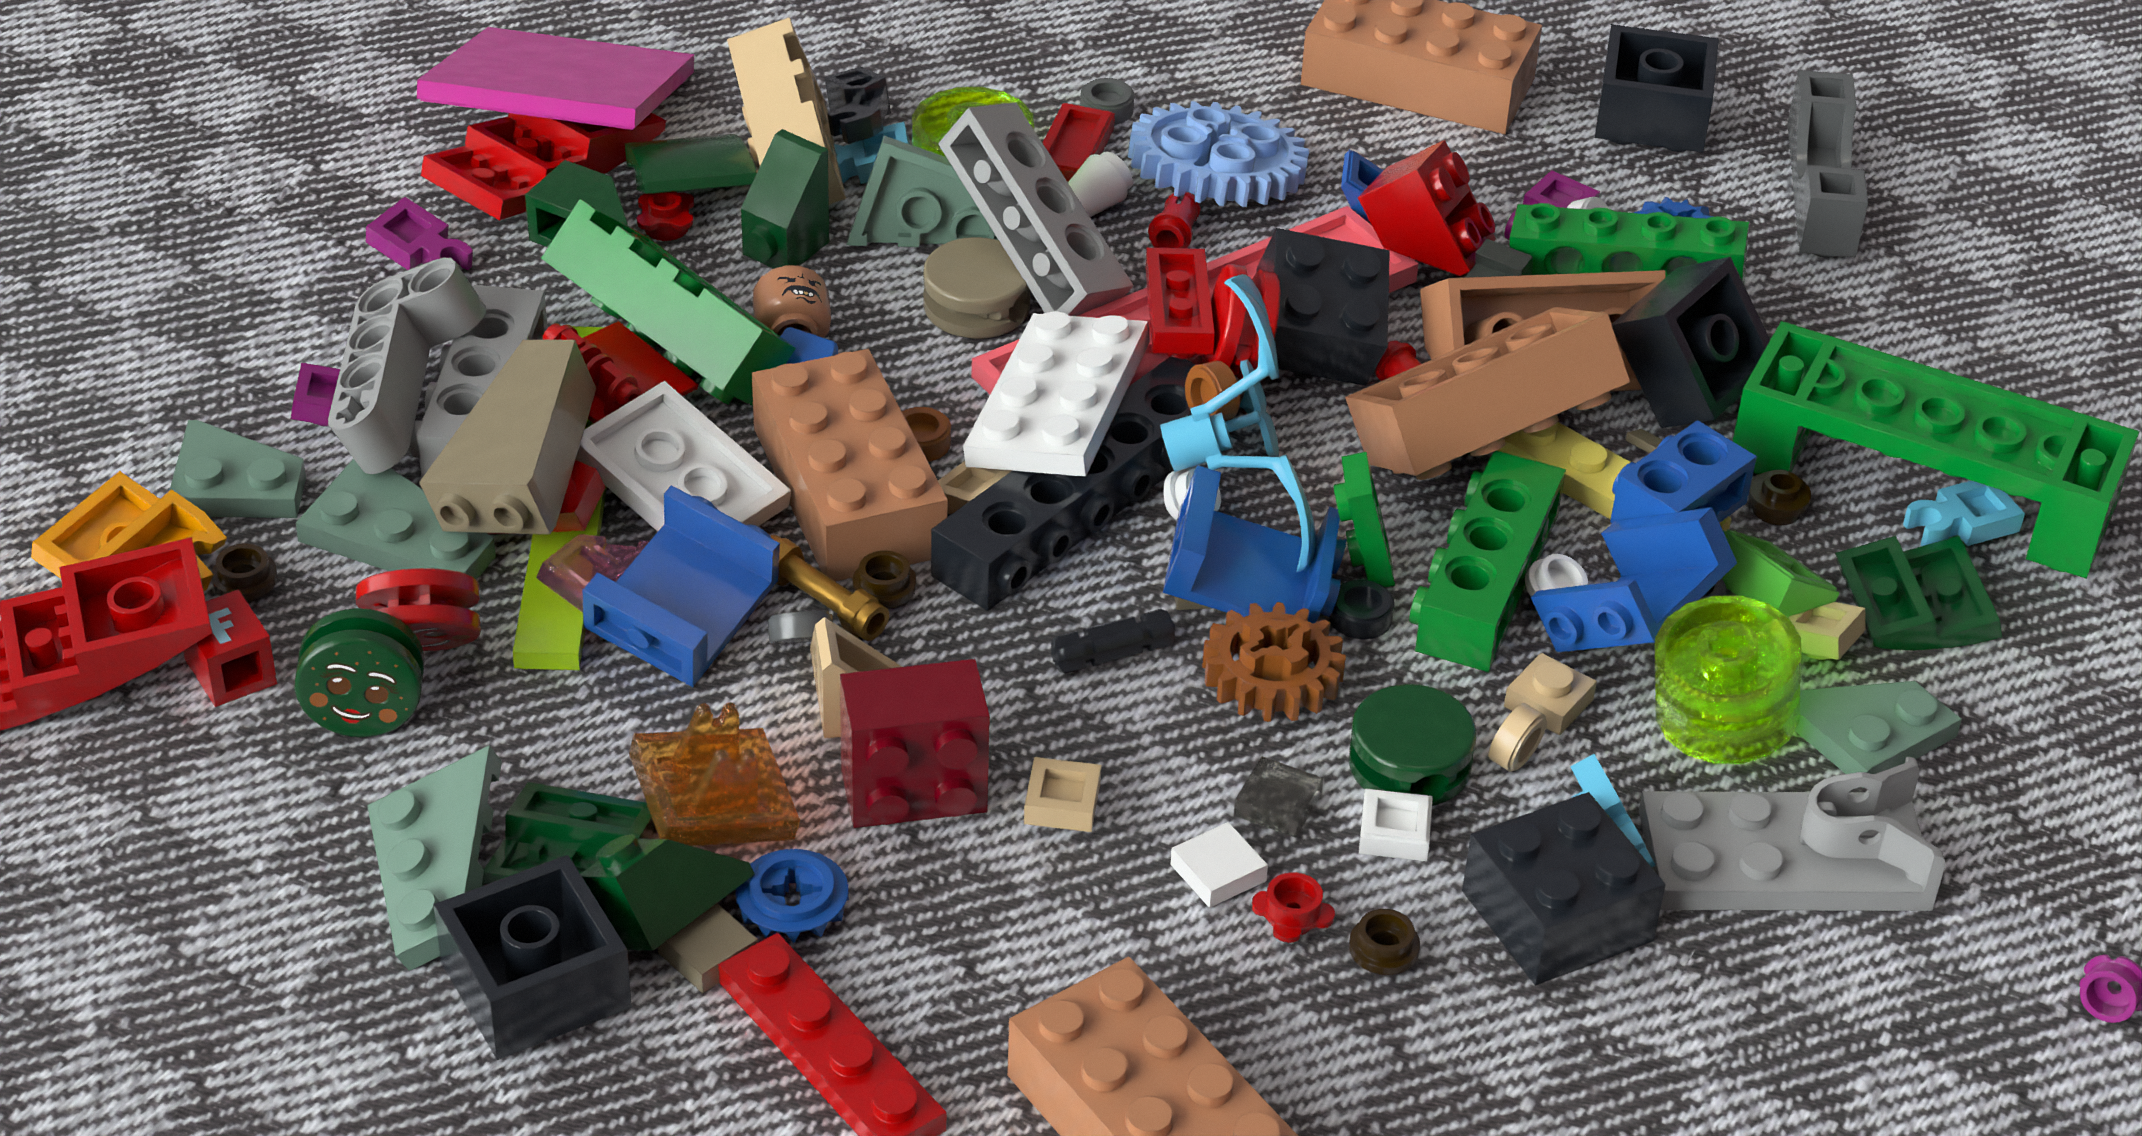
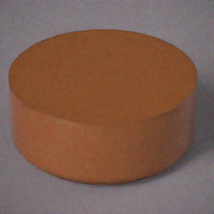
[1185,361,1240,421]
[902,407,951,462]

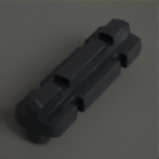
[1051,609,1176,674]

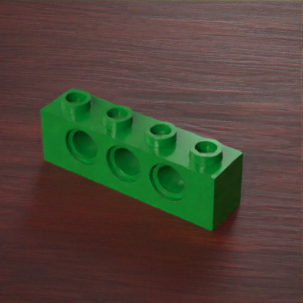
[1510,203,1749,284]
[1409,451,1566,672]

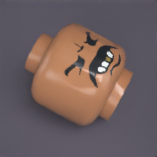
[753,265,831,338]

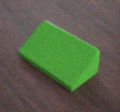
[1722,529,1840,620]

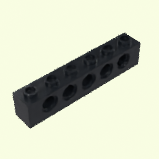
[931,357,1196,611]

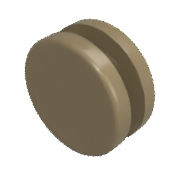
[923,237,1031,339]

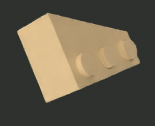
[727,17,846,204]

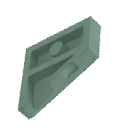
[169,420,306,518]
[1774,681,1962,788]

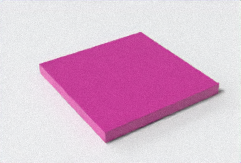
[417,27,695,130]

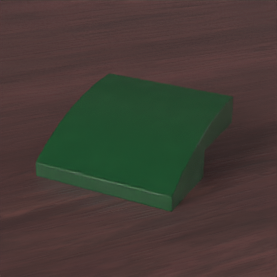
[625,134,757,194]
[1835,536,2002,651]
[482,782,659,886]

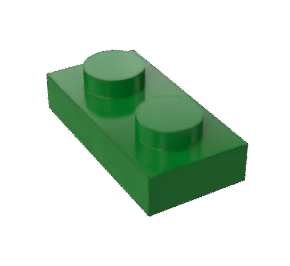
[1334,452,1395,587]

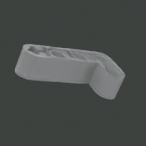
[328,258,486,474]

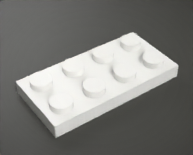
[963,311,1150,476]

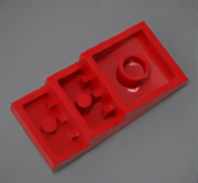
[421,113,667,221]
[0,537,213,731]

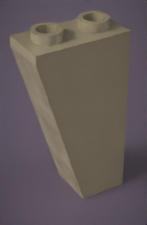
[419,340,596,534]

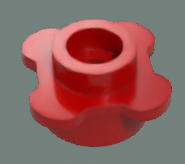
[636,191,694,241]
[1252,872,1335,943]

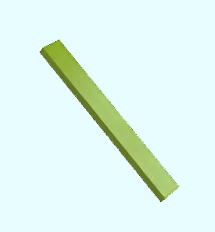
[513,326,607,670]

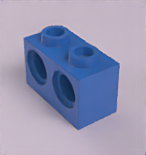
[1610,420,1757,523]

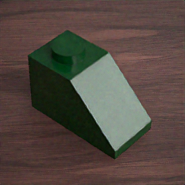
[741,129,830,269]
[525,160,628,247]
[580,834,755,951]

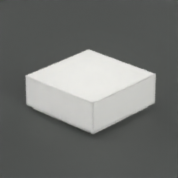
[1359,789,1432,861]
[1170,822,1268,908]

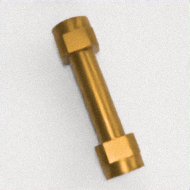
[770,535,889,641]

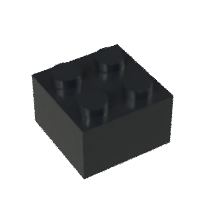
[1594,24,1719,152]
[1256,228,1390,386]
[1611,257,1770,428]
[1462,792,1666,986]
[433,855,632,1060]

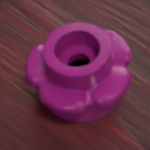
[2079,954,2142,1023]

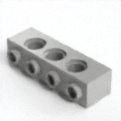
[938,102,1134,316]
[410,285,548,478]

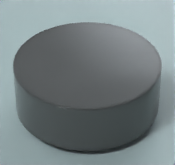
[1080,78,1134,125]
[767,611,833,644]

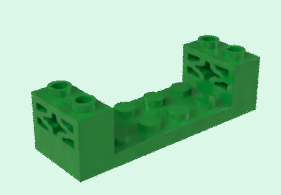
[1733,321,2140,579]

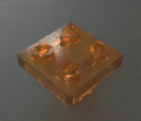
[629,702,800,846]

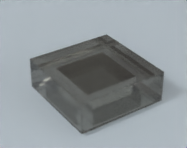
[1233,756,1324,838]

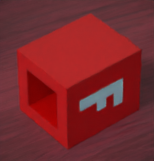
[183,589,277,707]

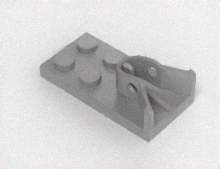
[1639,757,1946,911]

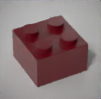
[840,659,990,828]

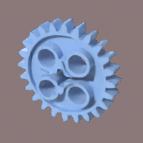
[1128,101,1309,207]

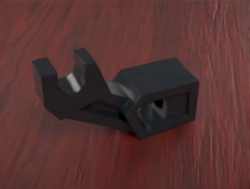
[824,67,891,144]

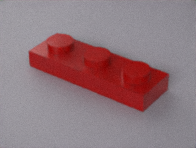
[1145,248,1215,359]

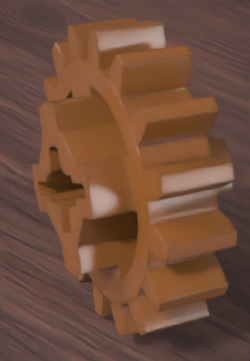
[1202,602,1346,722]

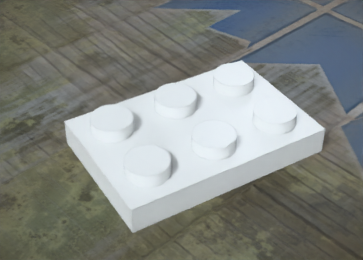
[576,381,791,532]

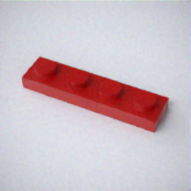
[718,933,947,1136]

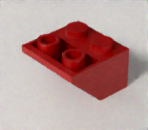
[1358,140,1496,276]

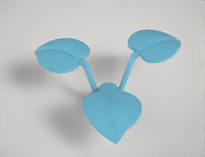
[1160,274,1316,572]

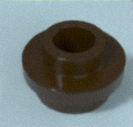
[1748,470,1811,526]
[212,543,278,602]
[852,550,916,609]
[1349,909,1420,975]

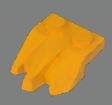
[31,471,227,591]

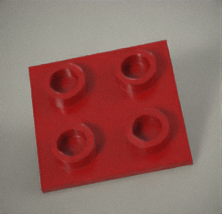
[543,321,698,424]

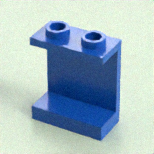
[1163,465,1347,624]
[582,485,780,687]
[1531,507,1737,652]

